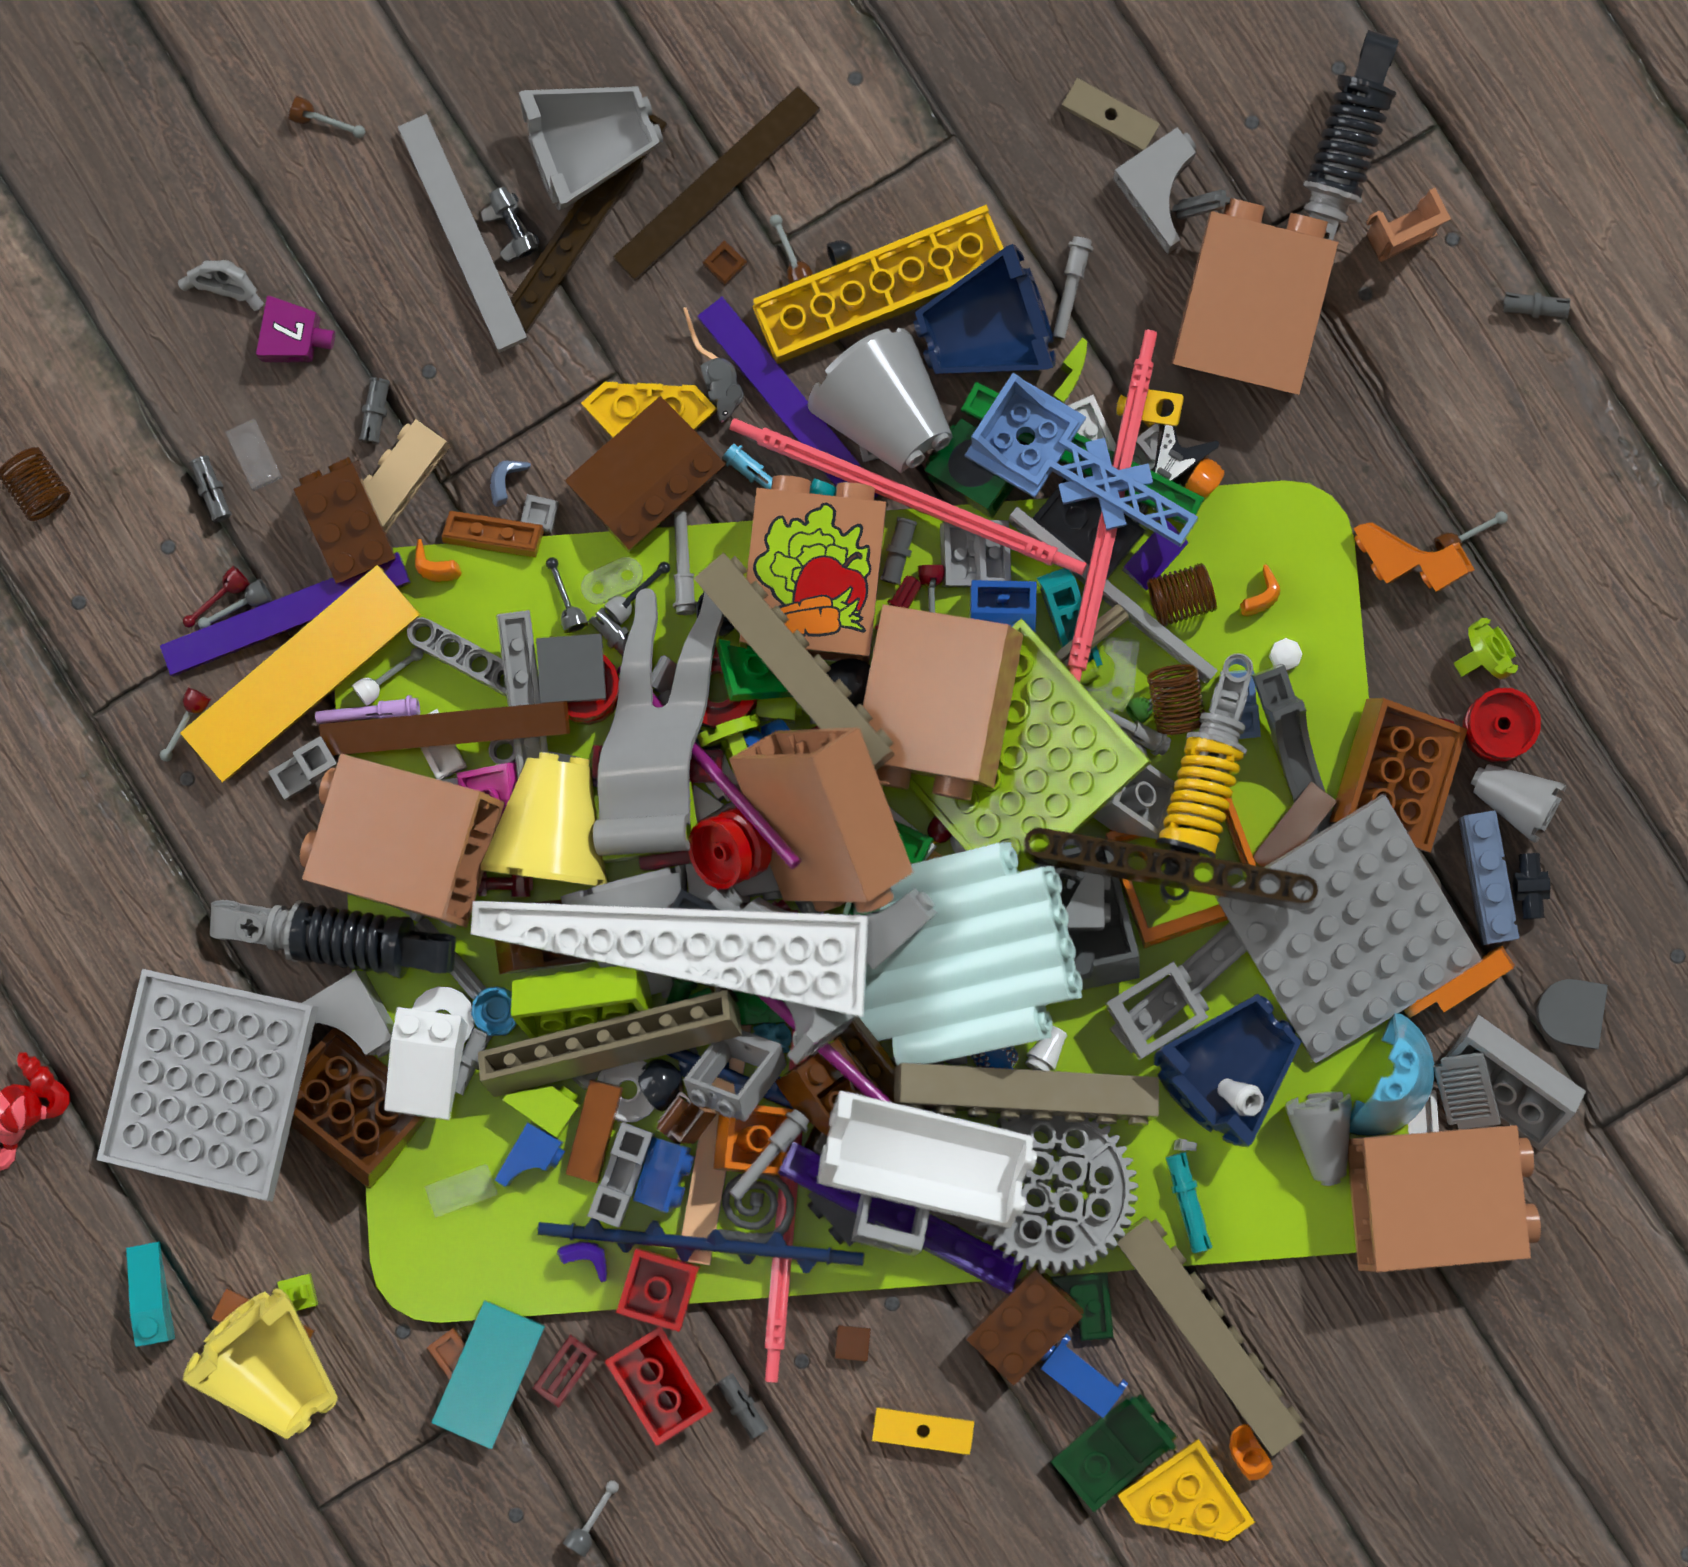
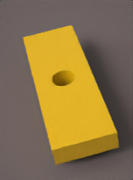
[872,1407,974,1455]

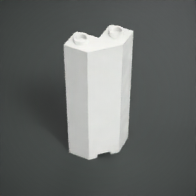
[818,1091,1037,1228]

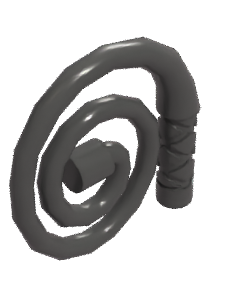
[718,1173,794,1243]

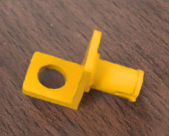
[1116,389,1184,428]

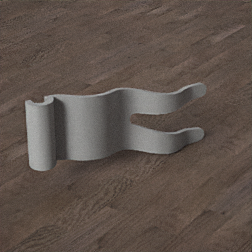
[593,588,724,856]

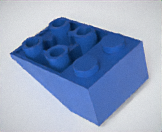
[970,580,1037,632]
[633,1137,695,1213]

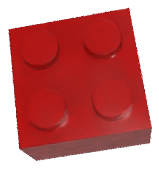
[616,1248,700,1332]

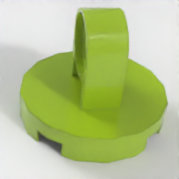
[1453,618,1518,680]
[697,714,761,775]

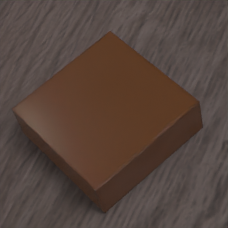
[702,240,747,287]
[835,1325,871,1362]

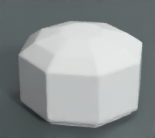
[1269,638,1302,671]

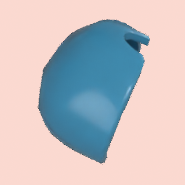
[471,987,517,1036]

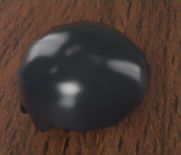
[638,1059,684,1112]

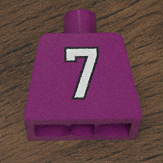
[256,296,335,362]

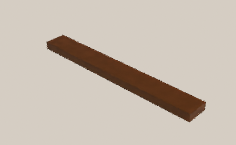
[319,701,570,756]

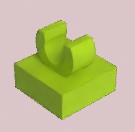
[277,1273,318,1311]

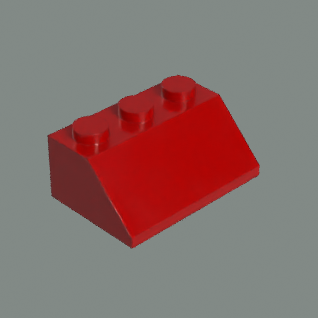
[604,1326,713,1447]

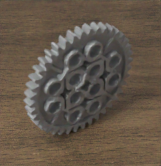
[976,1114,1138,1274]

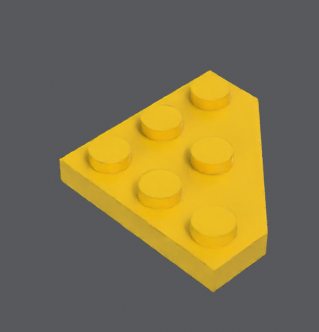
[581,382,717,438]
[1117,1438,1255,1541]

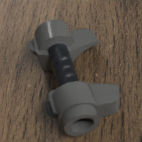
[481,187,539,263]

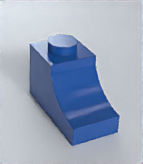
[495,1123,565,1187]

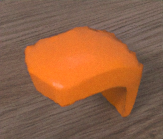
[1184,457,1224,499]
[415,539,461,582]
[1240,564,1280,617]
[1229,1424,1273,1481]

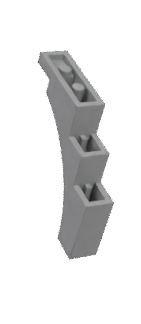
[707,887,937,970]

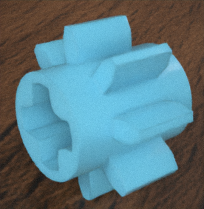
[753,1023,792,1054]

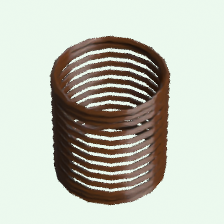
[0,447,71,521]
[1147,563,1217,626]
[1147,664,1205,735]

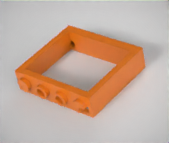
[1105,798,1256,948]

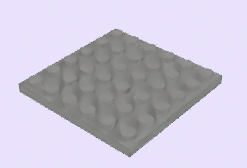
[1215,794,1482,1063]
[96,969,318,1201]

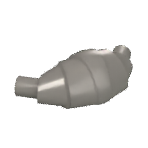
[178,260,264,311]

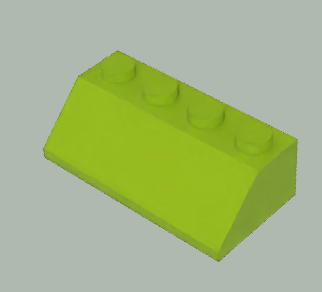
[511,965,654,1039]

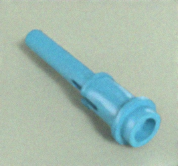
[722,443,772,489]

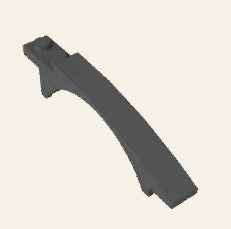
[1252,664,1334,840]

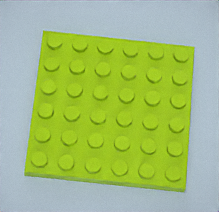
[909,619,1151,873]

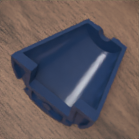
[914,244,1056,374]
[1154,994,1302,1147]

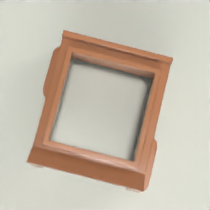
[1366,188,1451,262]

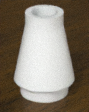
[1025,1026,1067,1071]
[1218,1078,1264,1116]

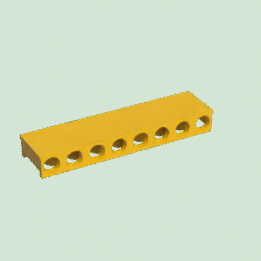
[752,205,1003,364]
[180,565,422,782]

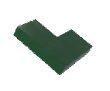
[1051,1272,1114,1341]

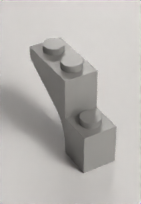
[1066,862,1111,939]

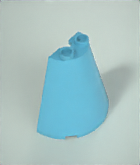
[1350,1013,1434,1136]

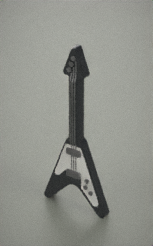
[1129,412,1219,525]

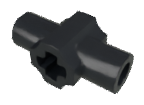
[1512,853,1551,919]

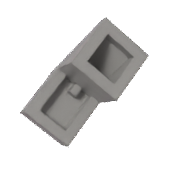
[268,736,337,800]

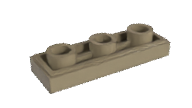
[1061,78,1160,152]

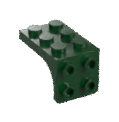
[1050,1392,1178,1512]

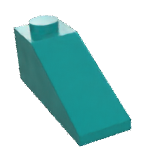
[1037,568,1103,669]
[126,1242,175,1347]

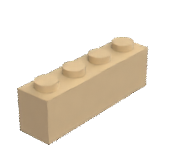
[363,419,450,533]

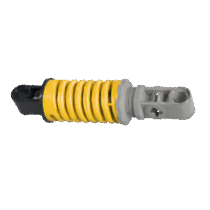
[1155,653,1253,905]

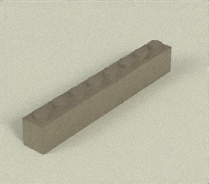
[694,553,895,771]
[478,990,742,1097]
[894,1063,1159,1126]
[1115,1216,1304,1456]

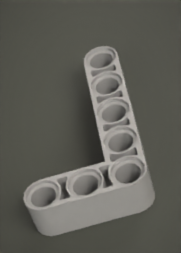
[407,617,515,765]

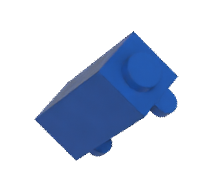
[1039,1334,1128,1418]

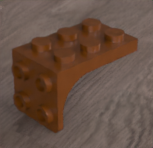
[293,457,396,584]

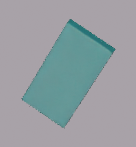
[431,1300,545,1449]

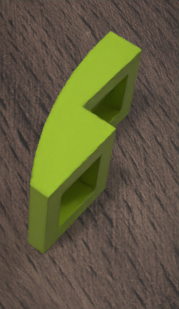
[1053,337,1087,404]

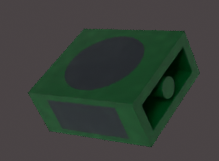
[925,419,1015,519]

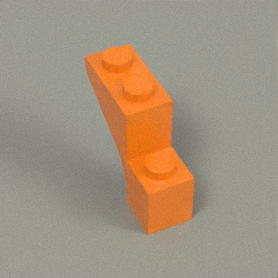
[1353,522,1475,592]

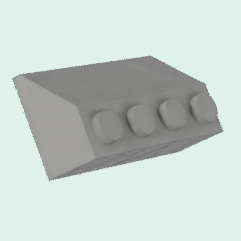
[1434,1014,1586,1151]

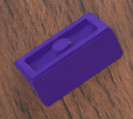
[1122,519,1189,591]

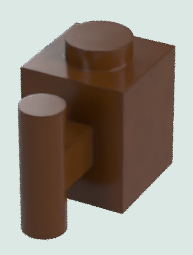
[656,1091,717,1145]

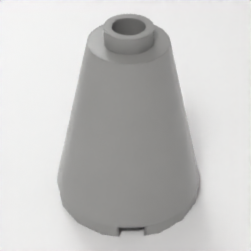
[1471,764,1566,843]
[1285,1092,1352,1186]

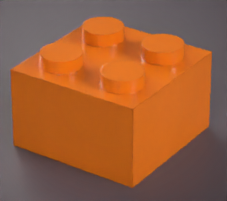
[713,1105,794,1176]

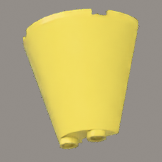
[480,752,607,886]
[183,1289,338,1439]

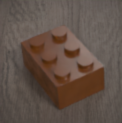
[966,1264,1084,1386]

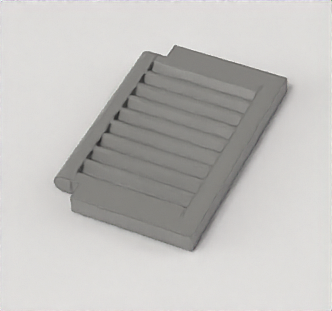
[1433,1052,1501,1130]

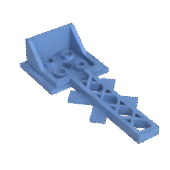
[965,373,1198,547]

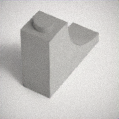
[1113,127,1196,254]
[302,970,394,1057]
[784,1001,857,1064]

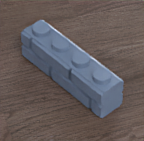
[1458,810,1519,946]

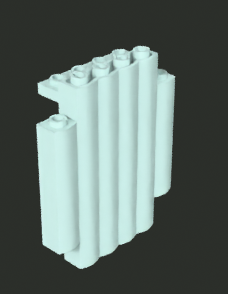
[859,842,1082,1066]

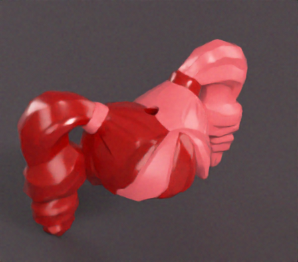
[0,1052,70,1171]

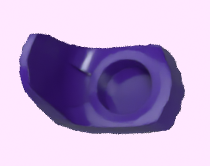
[557,1241,607,1282]

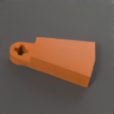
[1403,946,1515,1018]

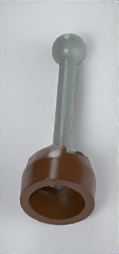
[288,96,365,138]
[770,214,813,284]
[1434,511,1508,552]

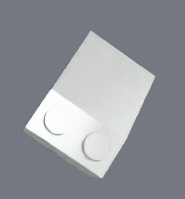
[384,1007,468,1120]

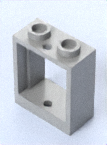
[1105,961,1209,1060]
[684,1030,787,1121]
[851,1193,930,1256]

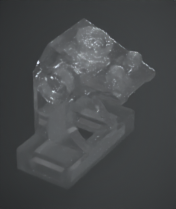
[1084,637,1139,713]

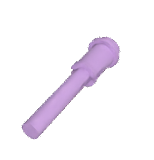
[315,695,420,724]

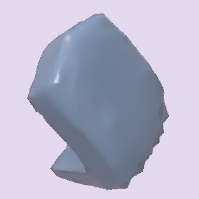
[490,461,531,507]

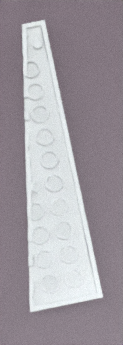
[471,901,868,1017]

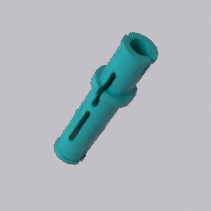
[1166,1152,1213,1253]

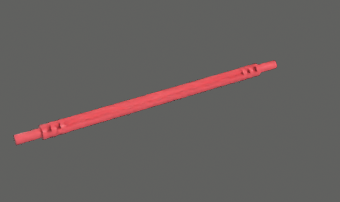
[1067,330,1157,682]
[730,418,1087,575]
[764,1029,809,1383]

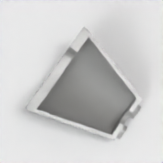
[519,87,663,210]
[808,328,953,473]
[561,864,687,998]

